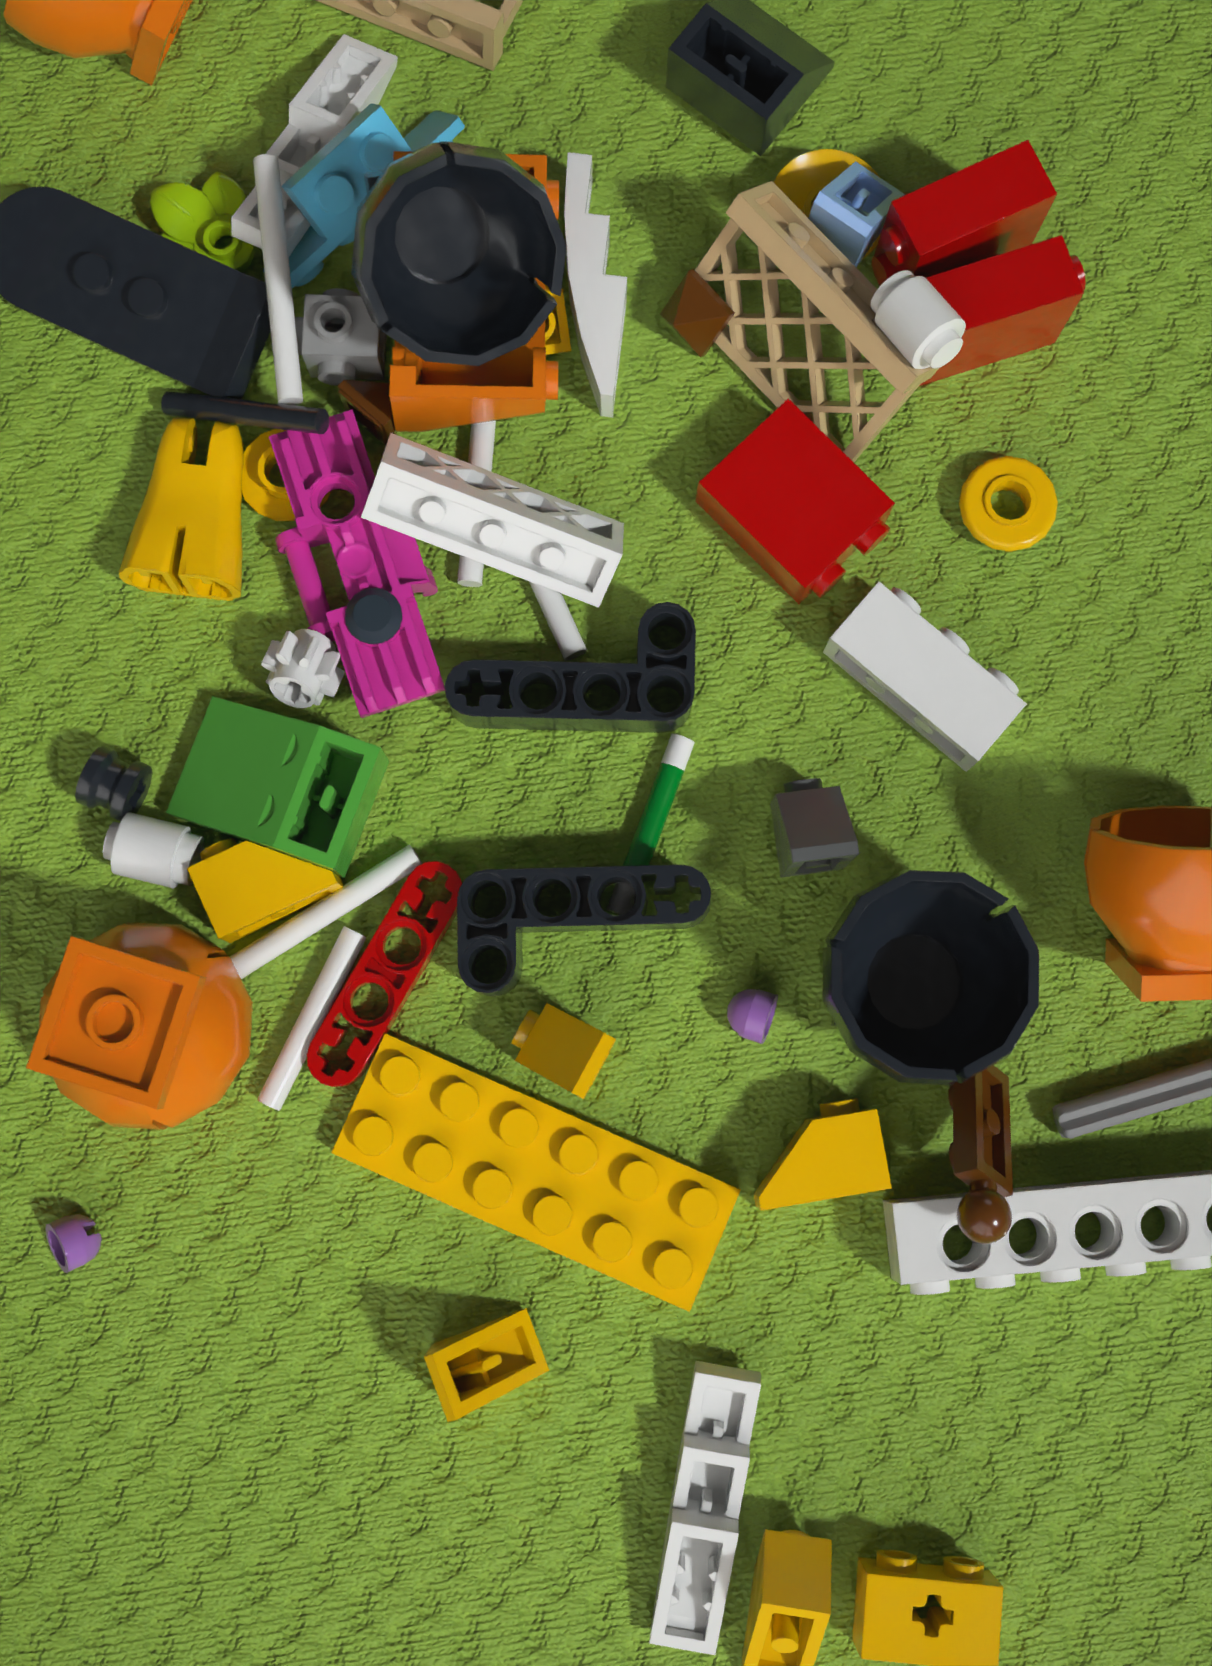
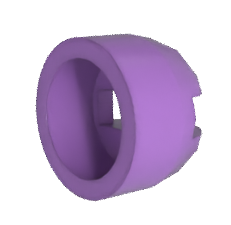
[727,989,778,1044]
[45,1214,102,1273]

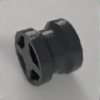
[75,746,153,822]

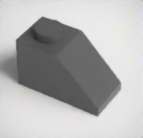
[770,778,859,878]

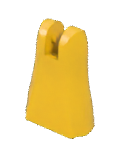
[119,417,243,601]

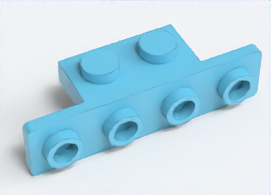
[263,103,465,288]

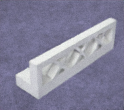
[361,433,624,607]

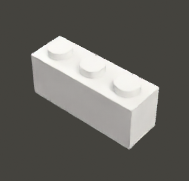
[823,582,1027,772]

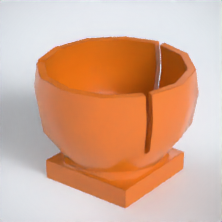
[3,0,193,86]
[1084,806,1212,1002]
[26,922,253,1130]

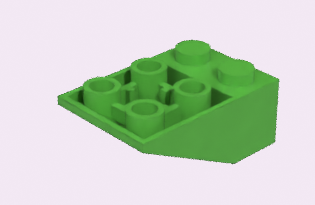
[166,696,389,878]

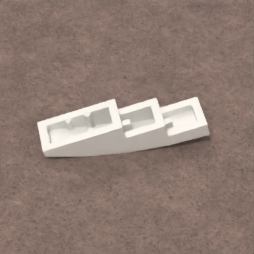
[231,34,398,258]
[564,152,627,418]
[649,1361,761,1655]

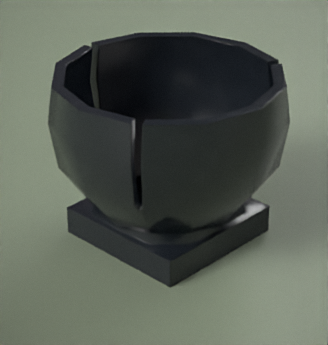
[351,141,567,366]
[823,870,1039,1086]

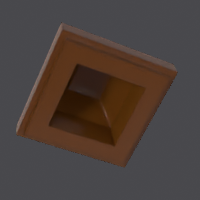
[660,269,735,358]
[338,379,397,446]

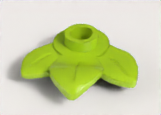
[150,171,256,272]

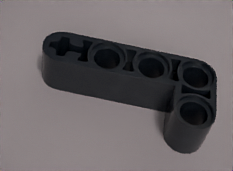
[444,602,696,733]
[457,865,711,997]

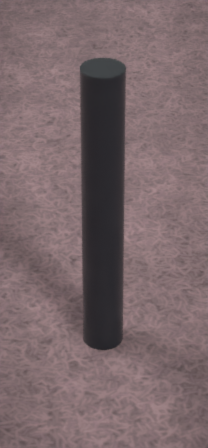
[161,391,329,434]

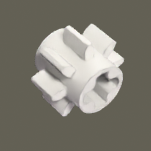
[261,629,345,708]

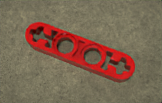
[307,861,462,1087]

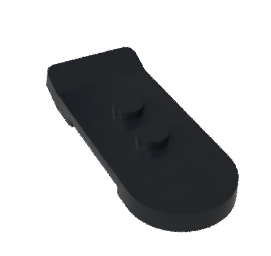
[0,187,271,399]

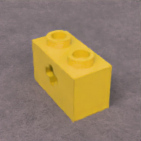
[852,1550,1003,1666]

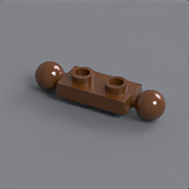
[948,1065,1013,1244]

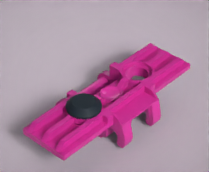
[269,410,445,718]

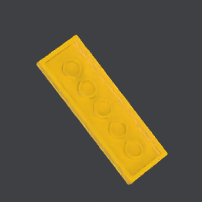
[331,1033,741,1312]

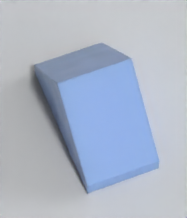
[808,161,905,267]

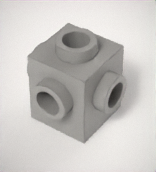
[295,289,387,386]

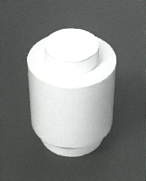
[870,270,966,369]
[103,812,205,888]

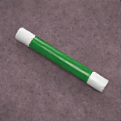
[606,734,695,915]

